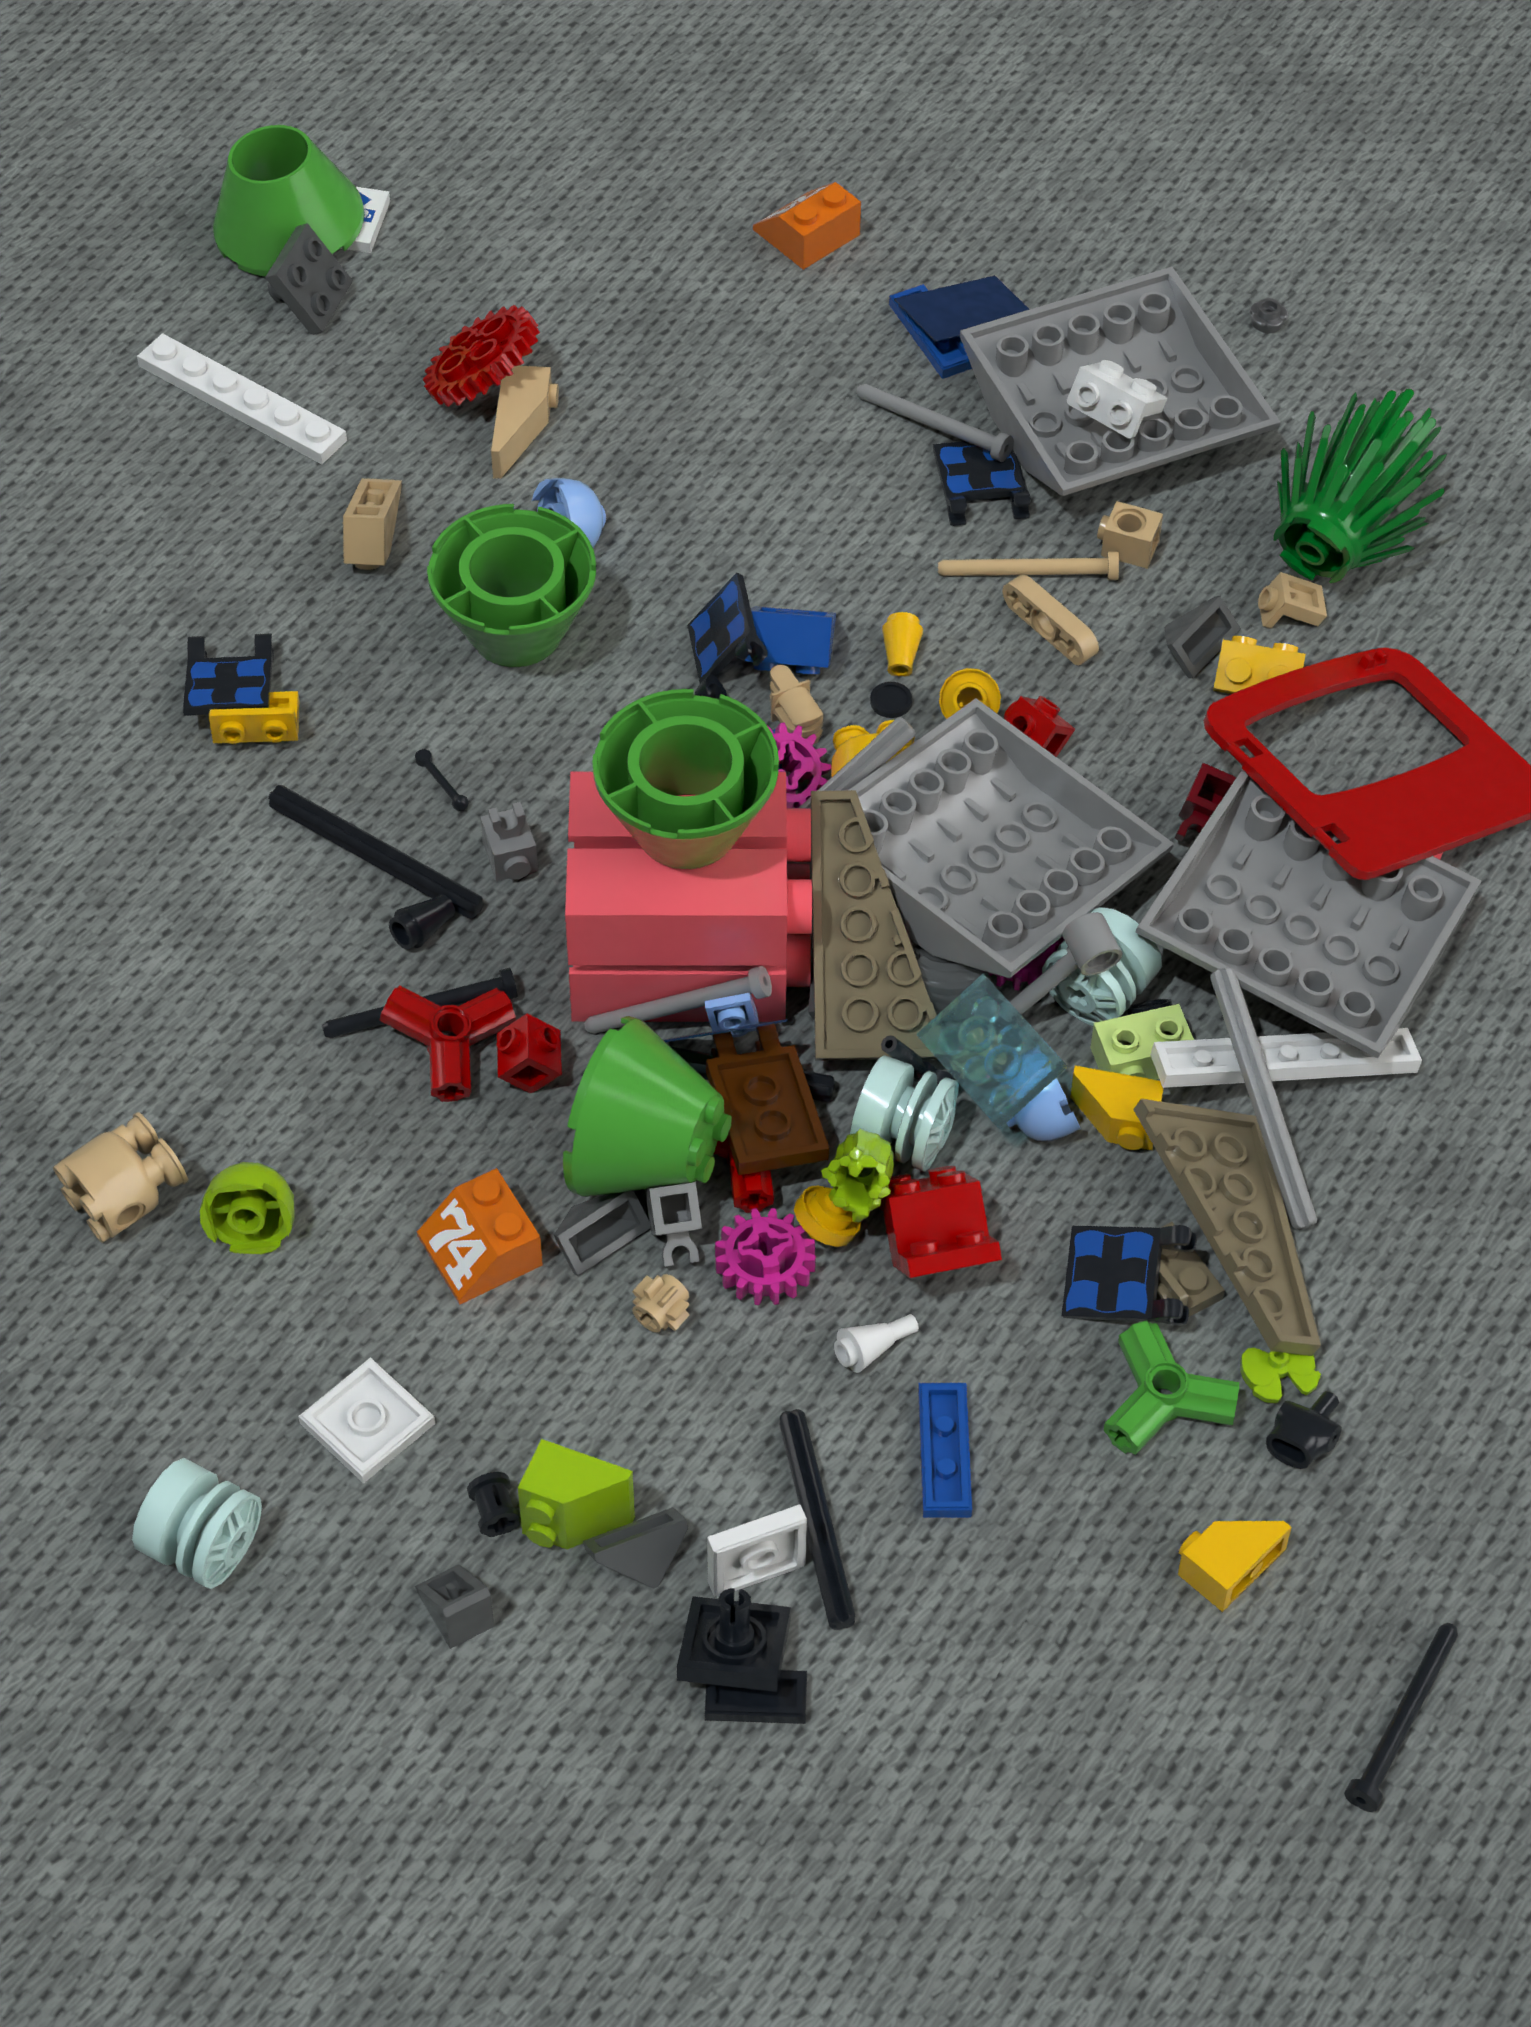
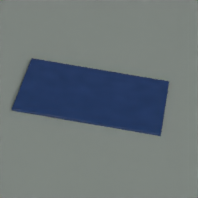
[894,275,1030,342]
[663,1019,787,1042]

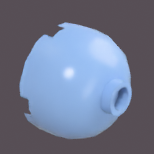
[532,478,606,548]
[997,1047,1080,1141]

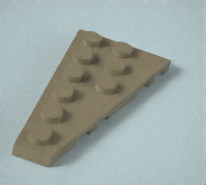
[810,790,951,1061]
[1133,1099,1321,1356]

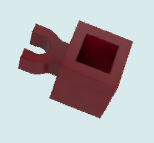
[1174,763,1237,842]

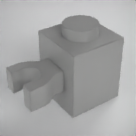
[480,802,538,882]
[645,1182,702,1267]

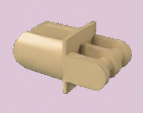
[770,665,823,745]

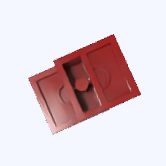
[878,1166,1002,1278]

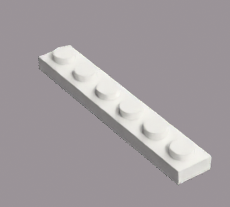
[137,333,347,464]
[1150,1028,1422,1088]

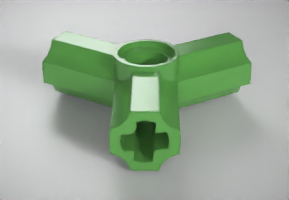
[1104,1320,1240,1455]

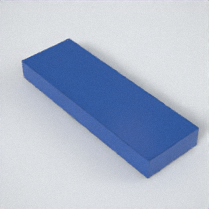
[889,284,972,379]
[918,1383,972,1518]

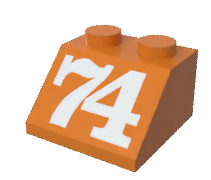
[753,182,861,270]
[417,1168,543,1305]

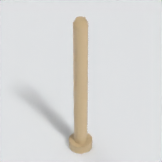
[938,551,1119,580]

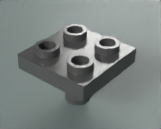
[265,223,353,335]

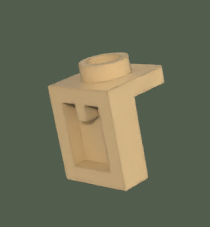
[1258,572,1327,629]

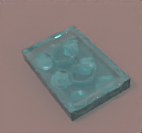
[916,973,1068,1129]

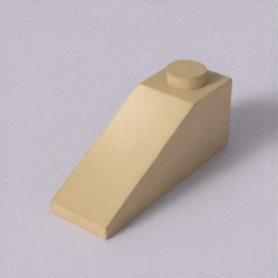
[491,366,559,479]
[343,478,402,570]

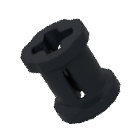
[467,1472,521,1537]

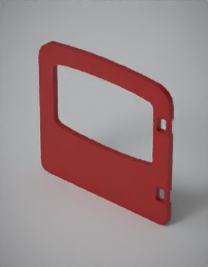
[1203,647,1531,880]

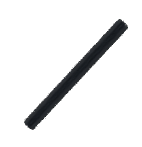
[268,785,483,919]

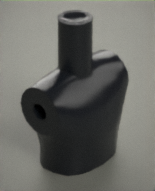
[1266,1391,1342,1469]

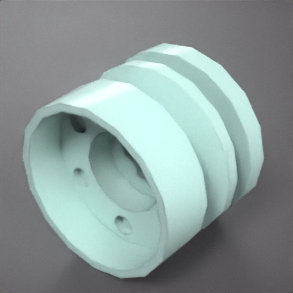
[1042,907,1162,1026]
[850,1055,959,1172]
[132,1458,262,1589]

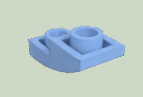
[704,992,760,1037]

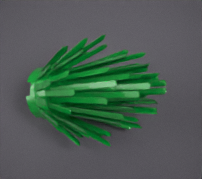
[1273,389,1447,583]

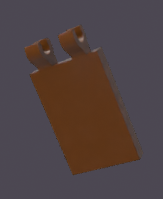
[706,1024,830,1175]

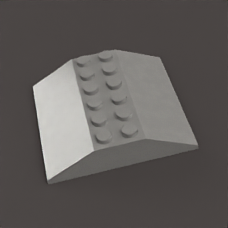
[960,267,1281,496]
[849,698,1174,978]
[1135,769,1481,1058]

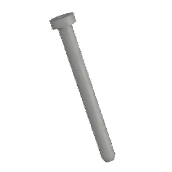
[856,384,1014,462]
[584,966,772,1034]

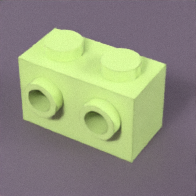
[1090,1004,1194,1080]

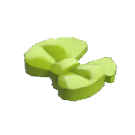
[1240,1347,1321,1403]

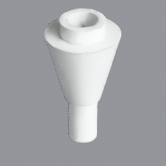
[834,1314,919,1373]

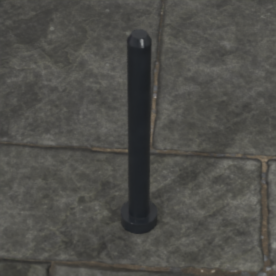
[322,968,518,1038]
[1344,1623,1458,1812]

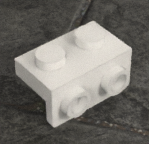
[1067,360,1168,438]

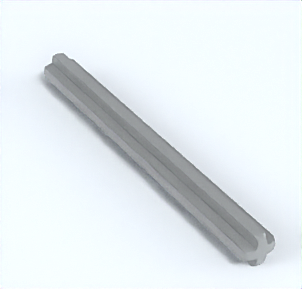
[1210,967,1317,1229]

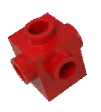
[1004,696,1075,757]
[497,1013,562,1093]

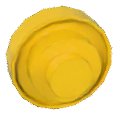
[939,668,1001,719]
[794,1185,861,1247]

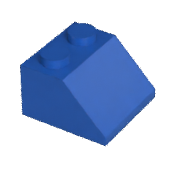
[745,606,836,674]

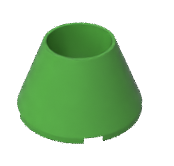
[213,125,364,276]
[427,504,596,667]
[592,689,779,869]

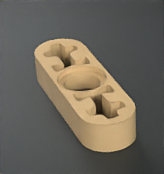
[1002,574,1099,665]

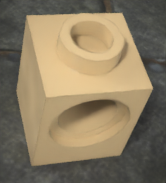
[1097,501,1163,569]

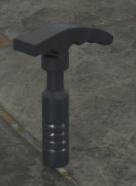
[881,1035,963,1088]

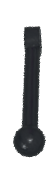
[415,749,469,811]

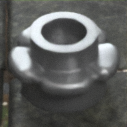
[1249,298,1288,333]

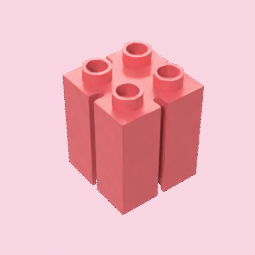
[565,772,812,1022]

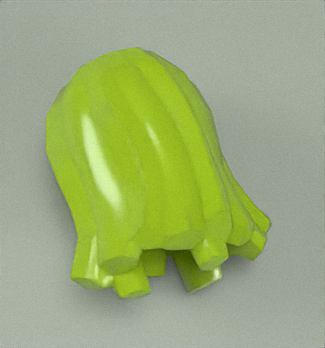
[821,1128,894,1223]

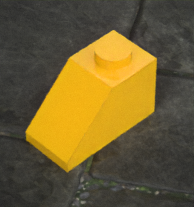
[1070,1065,1164,1150]
[1178,1521,1292,1612]

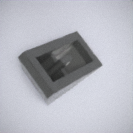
[415,1564,494,1649]

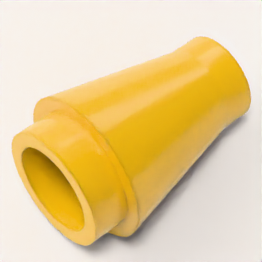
[882,612,923,676]

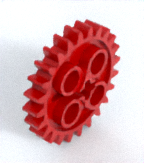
[423,305,540,407]

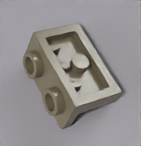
[1156,1222,1225,1317]

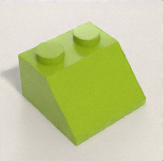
[518,1439,635,1550]

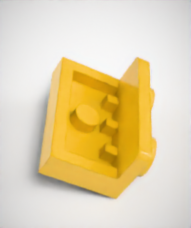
[1213,636,1306,694]
[209,691,300,744]

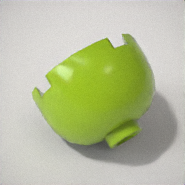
[200,1162,294,1254]

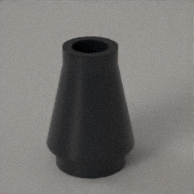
[389,894,455,949]

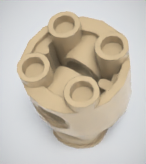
[53,1112,188,1243]

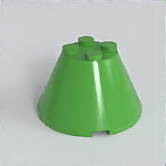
[563,1016,732,1197]

